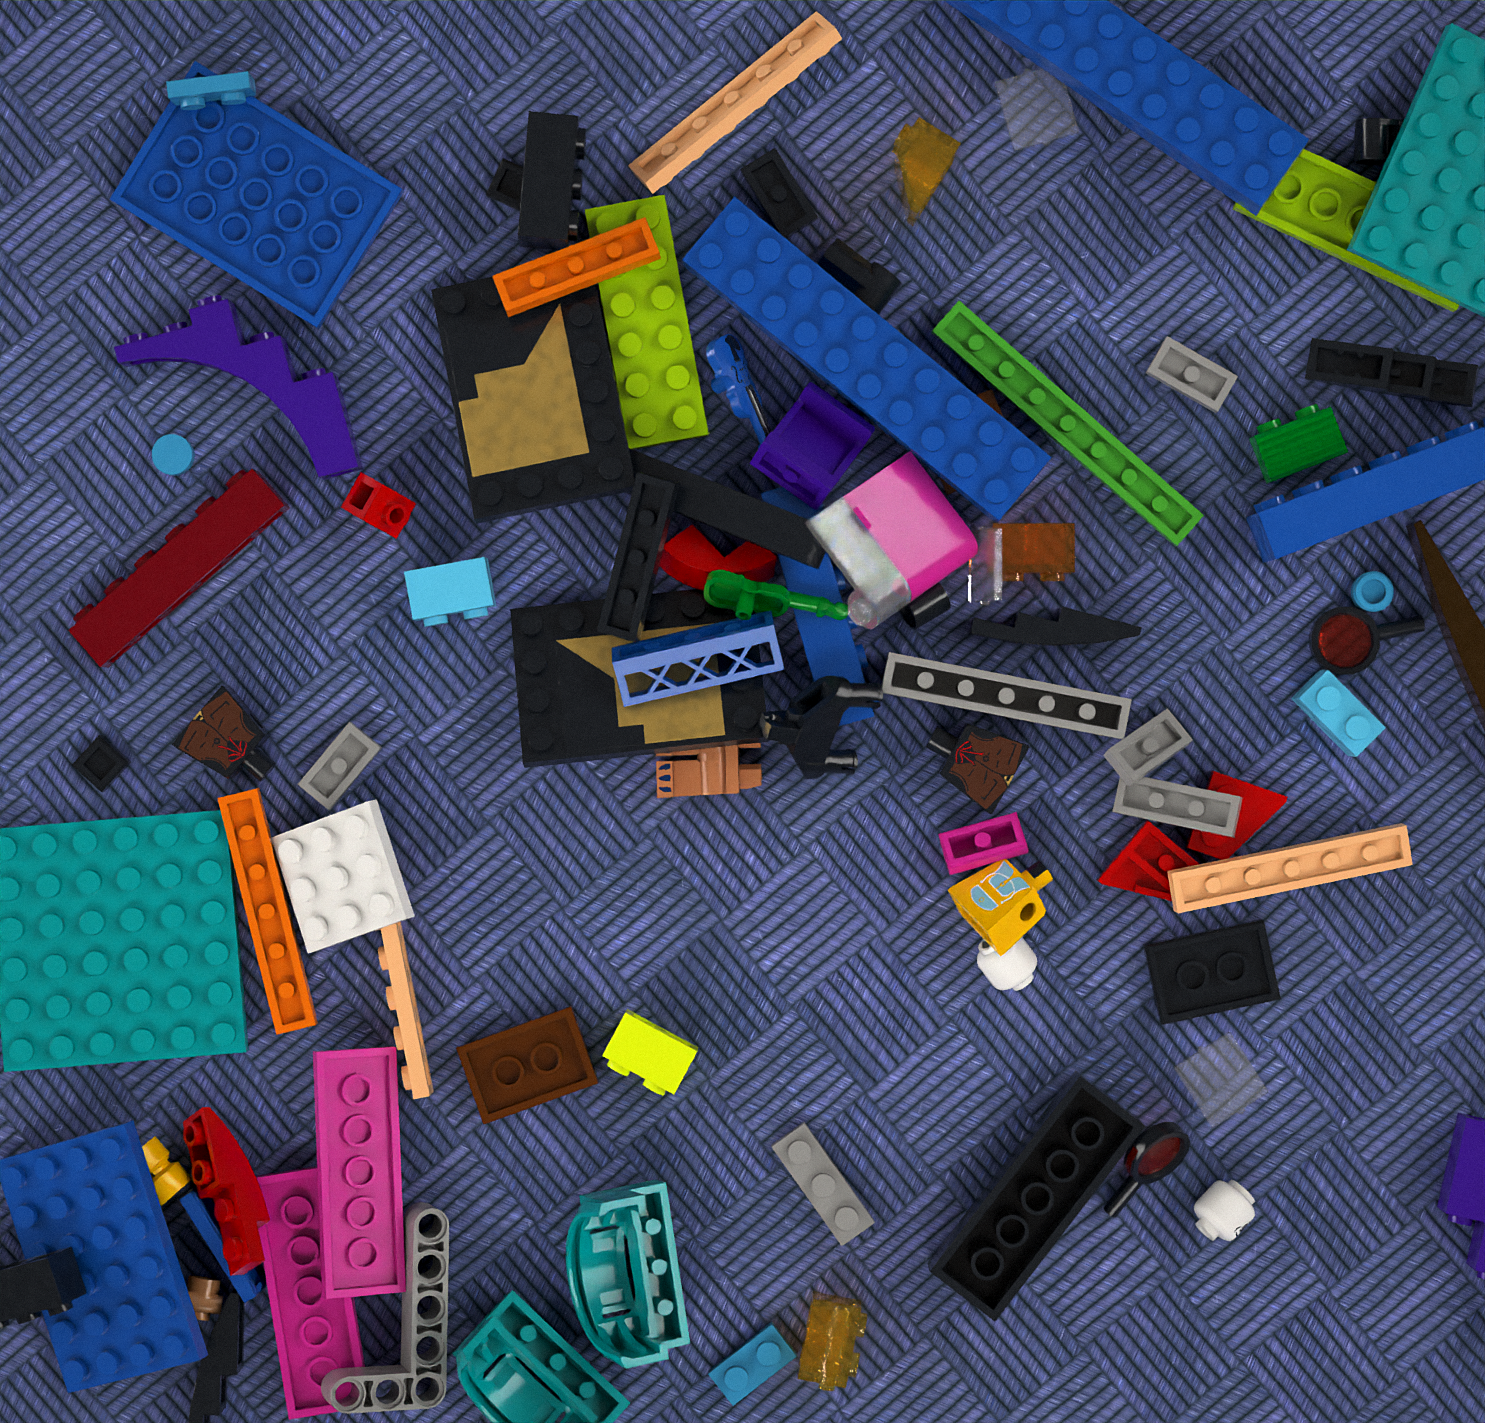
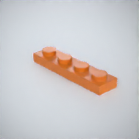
[492,217,661,317]

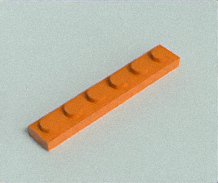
[217,788,318,1035]

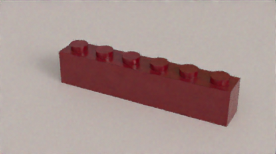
[68,469,290,668]

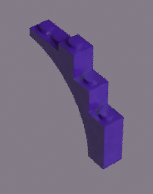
[114,295,363,480]
[1437,1112,1485,1280]

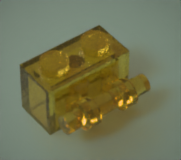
[797,1291,867,1391]

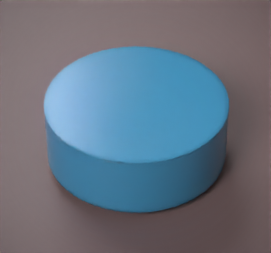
[152,434,195,476]
[1351,571,1394,612]

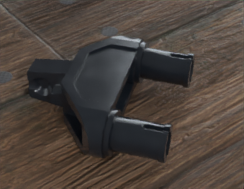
[758,676,883,779]

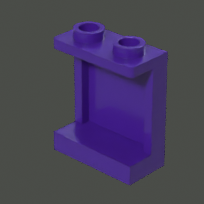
[749,382,875,511]

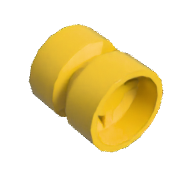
[142,1136,192,1206]

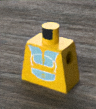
[948,859,1053,956]

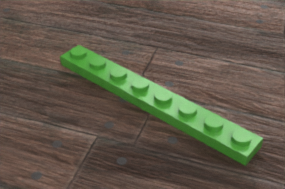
[931,301,1204,547]

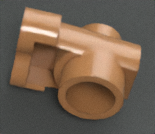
[187,1275,223,1321]

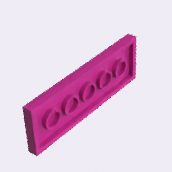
[313,1046,406,1299]
[256,1166,365,1420]

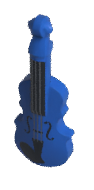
[706,334,772,449]

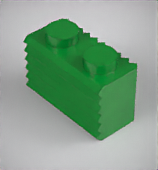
[1249,404,1348,484]

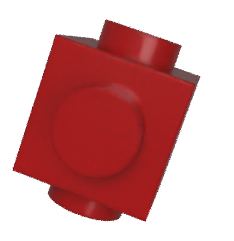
[341,472,416,539]

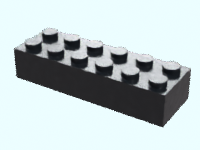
[927,1070,1146,1321]

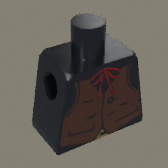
[172,685,276,782]
[925,723,1030,814]

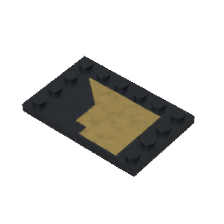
[431,277,635,524]
[510,589,769,768]

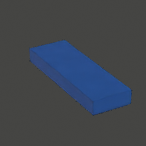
[179,1187,267,1303]

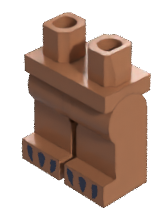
[656,743,762,798]

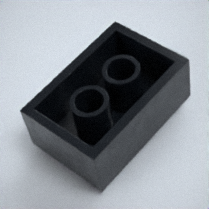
[518,111,586,250]

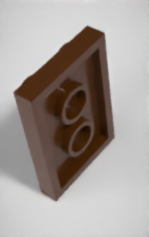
[456,1005,599,1125]

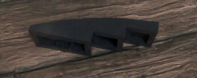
[1305,338,1479,407]
[968,606,1142,646]
[189,1289,245,1423]

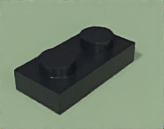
[740,148,818,239]

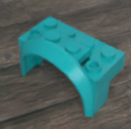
[566,1180,690,1369]
[452,1290,630,1423]

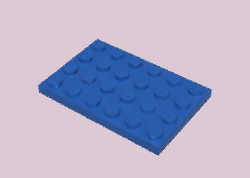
[110,61,404,329]
[0,1120,208,1393]

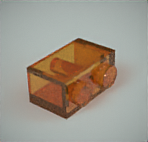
[990,523,1075,582]

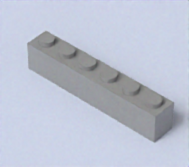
[881,652,1132,740]

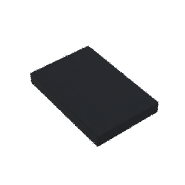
[1143,919,1281,1025]

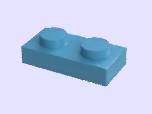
[166,71,256,110]
[708,1322,797,1406]

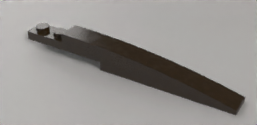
[1406,520,1485,731]

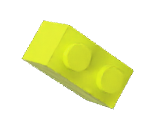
[602,1009,698,1096]

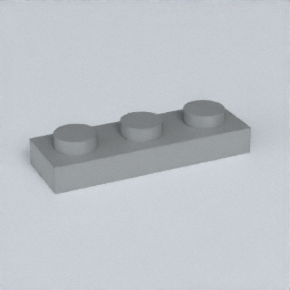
[1112,777,1243,838]
[771,1122,875,1246]

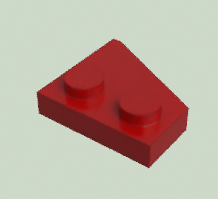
[1185,771,1288,860]
[1096,820,1199,901]

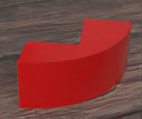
[660,524,777,591]

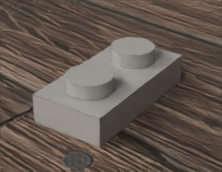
[1145,336,1238,413]
[1103,708,1193,787]
[297,722,382,810]

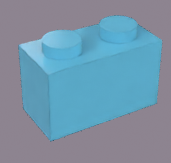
[404,557,497,627]
[1291,669,1386,757]

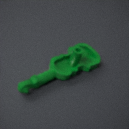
[704,570,849,620]

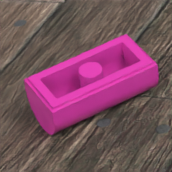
[938,812,1028,875]

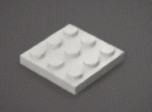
[271,799,415,953]

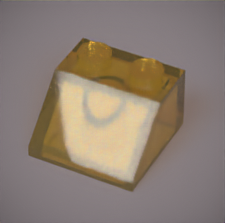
[892,117,961,226]

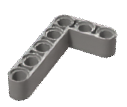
[321,1202,449,1414]

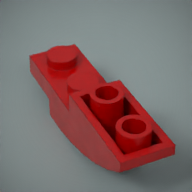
[183,1107,270,1276]

